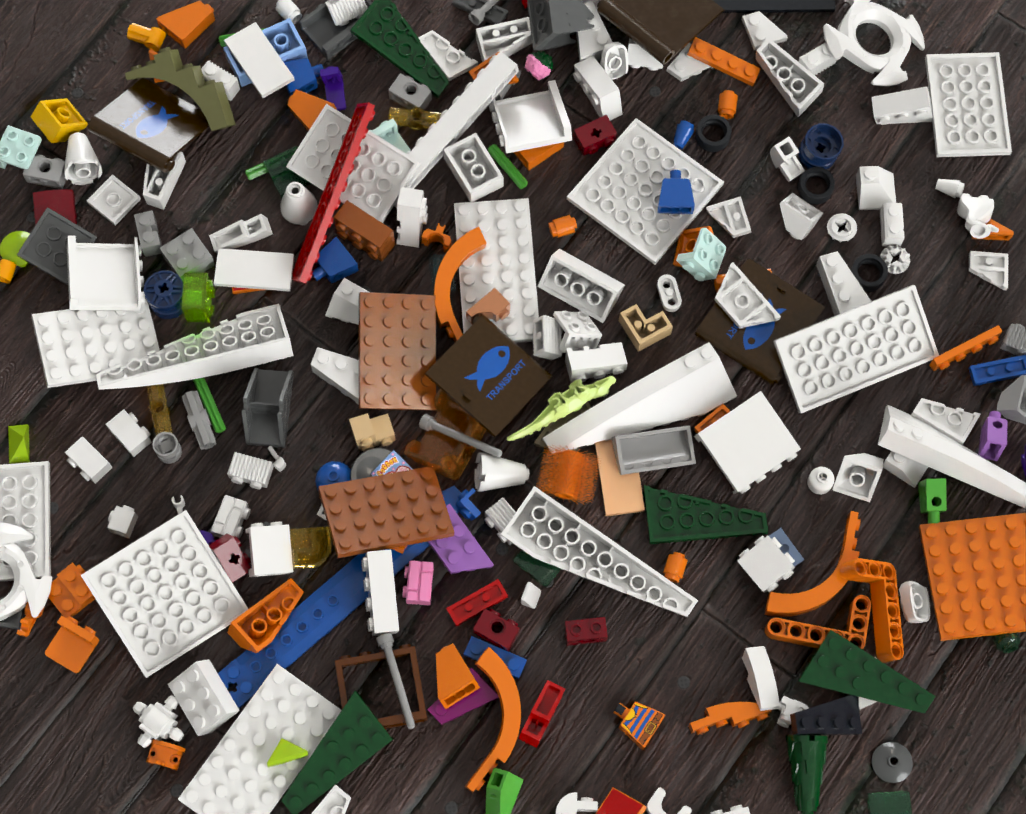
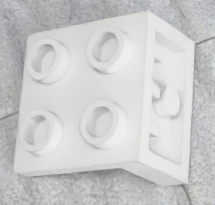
[553,311,602,353]

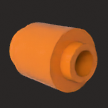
[718,90,738,119]
[548,215,577,238]
[663,552,688,583]

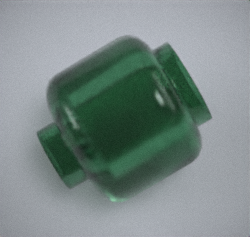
[991,633,1021,653]

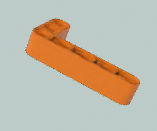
[840,558,904,663]
[765,595,871,649]

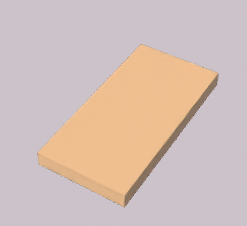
[595,440,645,516]

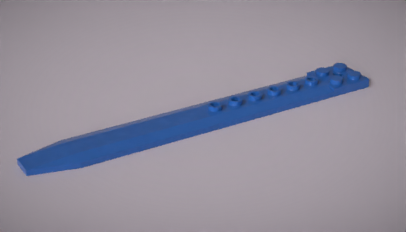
[218,486,461,709]

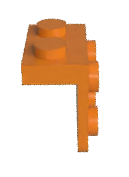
[45,615,100,673]

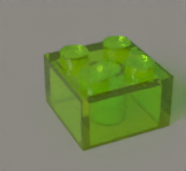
[182,273,215,323]

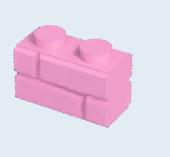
[402,561,434,605]

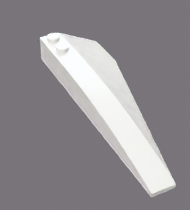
[96,304,294,390]
[543,342,737,454]
[878,405,1026,509]
[501,486,698,617]

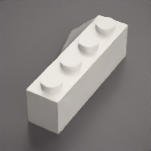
[325,278,368,325]

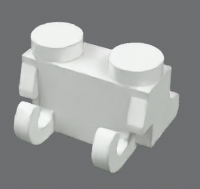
[777,696,808,728]

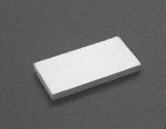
[224,22,294,98]
[214,248,294,291]

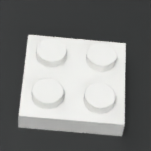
[87,174,141,226]

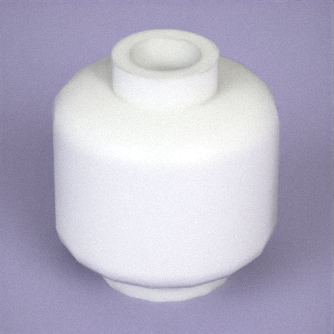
[807,467,834,495]

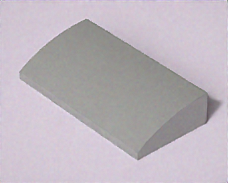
[612,425,696,475]

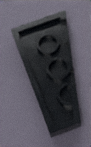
[790,695,862,735]

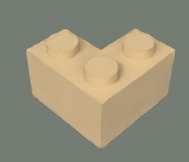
[619,304,673,352]
[349,413,396,452]

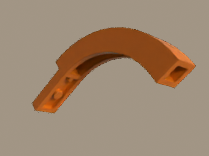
[433,227,487,342]
[764,511,861,617]
[465,647,521,792]

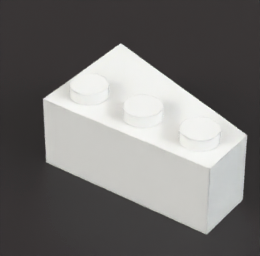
[576,1,612,62]
[476,17,532,62]
[573,56,623,120]
[872,86,933,125]
[143,152,186,210]
[397,187,428,248]
[565,342,628,382]
[311,347,359,405]

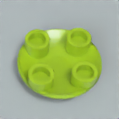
[0,231,30,268]

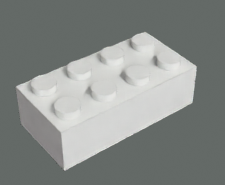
[361,550,399,636]

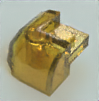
[289,526,332,569]

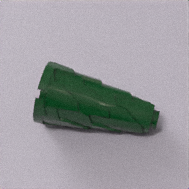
[786,735,828,814]

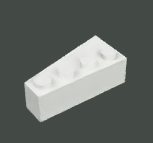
[755,38,824,117]
[816,251,871,316]

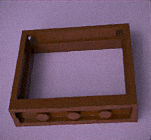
[335,644,428,729]

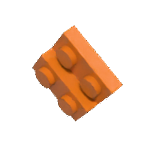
[48,562,95,618]

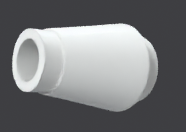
[935,179,965,198]

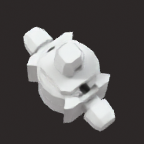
[133,695,184,748]

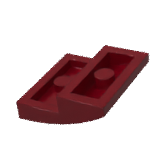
[33,189,77,226]

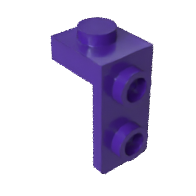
[320,66,346,111]

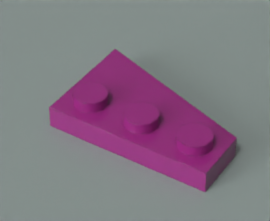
[427,668,499,725]

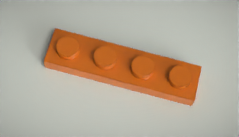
[687,37,761,86]
[929,325,1003,371]

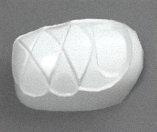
[600,42,629,80]
[899,581,930,623]

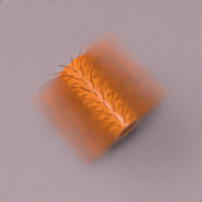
[536,445,600,504]

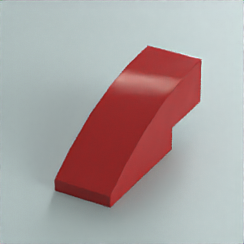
[519,680,566,748]

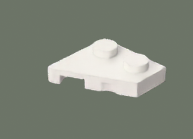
[742,11,788,50]
[969,251,1008,290]

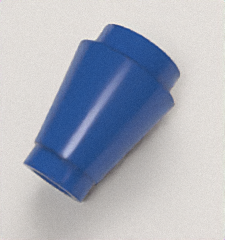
[673,120,694,150]

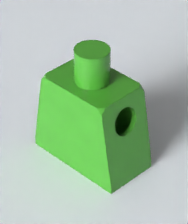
[918,478,947,524]

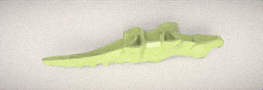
[507,376,616,441]

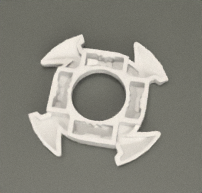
[823,0,925,86]
[0,523,52,621]

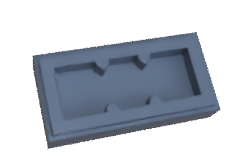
[769,528,804,567]

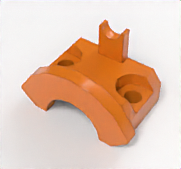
[422,223,452,253]
[146,739,186,771]

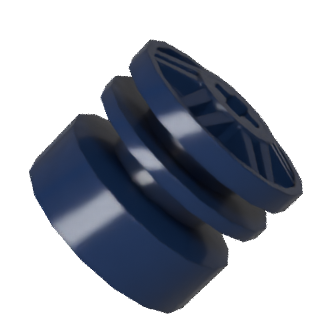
[798,123,844,170]
[144,270,189,319]

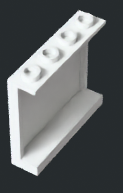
[489,80,572,153]
[67,236,145,311]
[694,391,801,494]

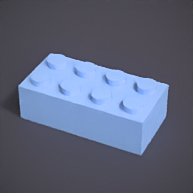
[223,18,308,87]

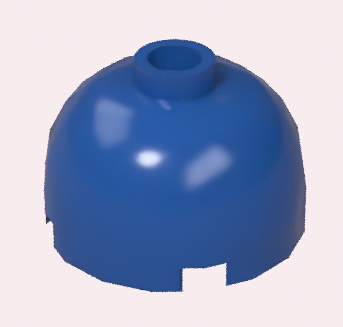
[315,461,350,490]

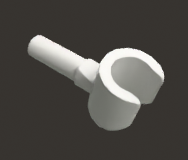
[268,446,286,472]
[172,495,185,514]

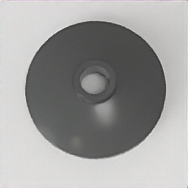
[871,742,913,783]

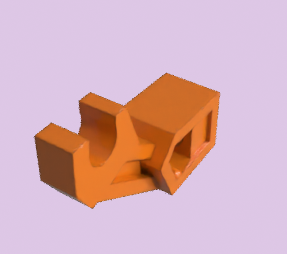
[17,602,45,637]

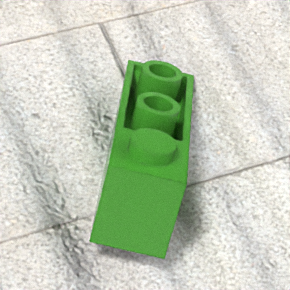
[486,768,523,814]

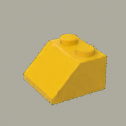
[31,98,88,143]

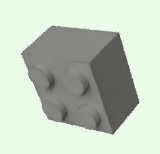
[160,228,215,285]

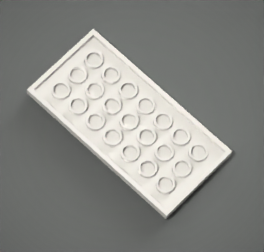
[454,198,539,343]
[773,285,939,413]
[178,664,341,814]

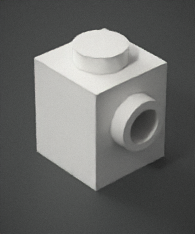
[107,505,138,538]

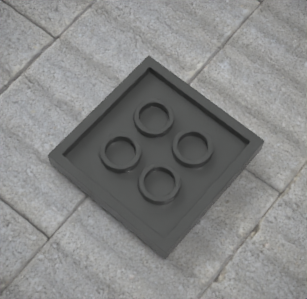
[17,207,97,285]

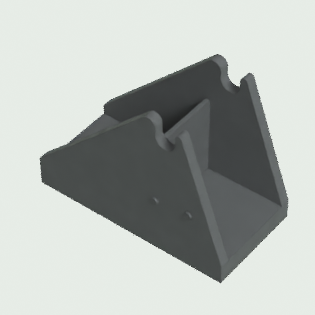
[527,0,594,51]
[242,368,294,448]

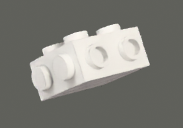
[738,535,795,593]

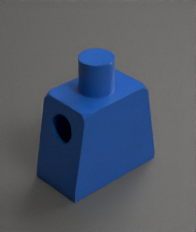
[284,58,324,96]
[657,170,695,214]
[312,237,359,283]

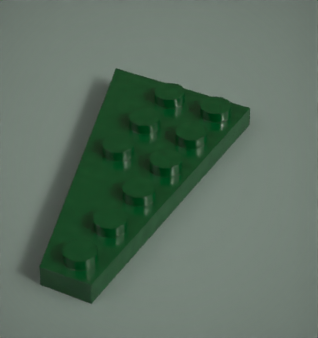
[350,0,449,98]
[643,485,768,544]
[798,630,936,713]
[281,690,393,814]

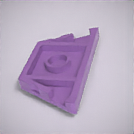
[428,504,494,574]

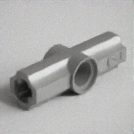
[182,391,217,450]

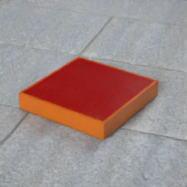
[596,787,647,814]

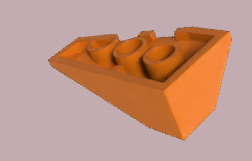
[227,578,304,653]

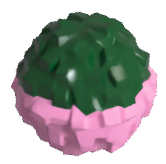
[524,51,553,80]

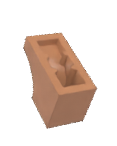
[466,288,510,323]

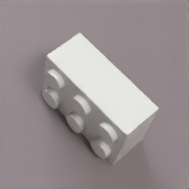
[443,133,504,202]
[168,659,240,736]

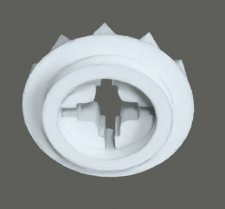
[827,213,857,242]
[880,245,910,274]

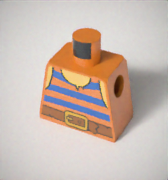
[614,702,665,750]

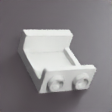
[245,522,293,577]

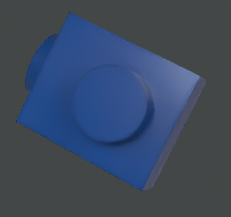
[455,488,481,521]

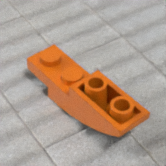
[689,702,772,735]

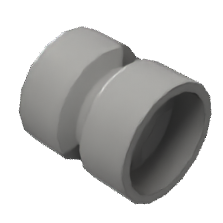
[152,432,182,464]

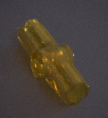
[388,107,442,130]
[146,384,173,435]

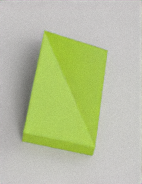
[8,424,30,464]
[267,738,308,768]

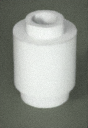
[276,0,302,24]

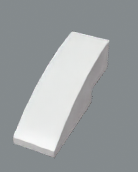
[209,214,273,253]
[742,646,780,711]

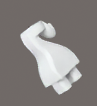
[957,193,999,239]

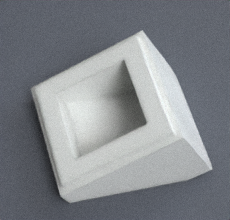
[521,582,541,609]

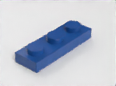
[968,355,1026,386]
[464,636,527,679]

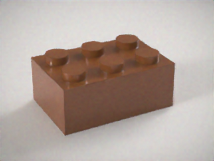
[334,200,395,262]

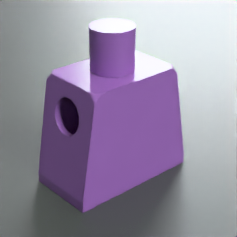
[978,411,1008,461]

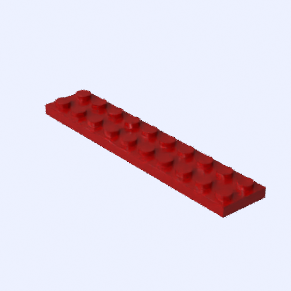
[292,102,375,284]

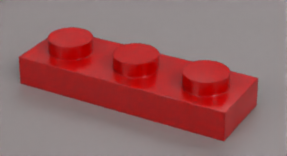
[446,579,508,627]

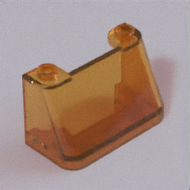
[404,389,486,480]

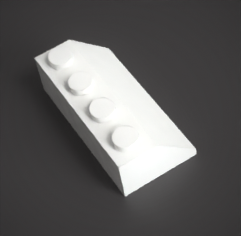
[537,249,625,323]

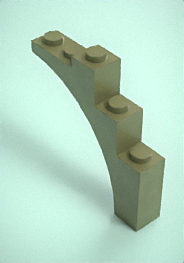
[125,47,236,131]

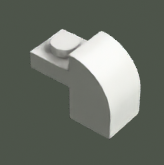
[770,137,805,182]
[555,792,598,814]

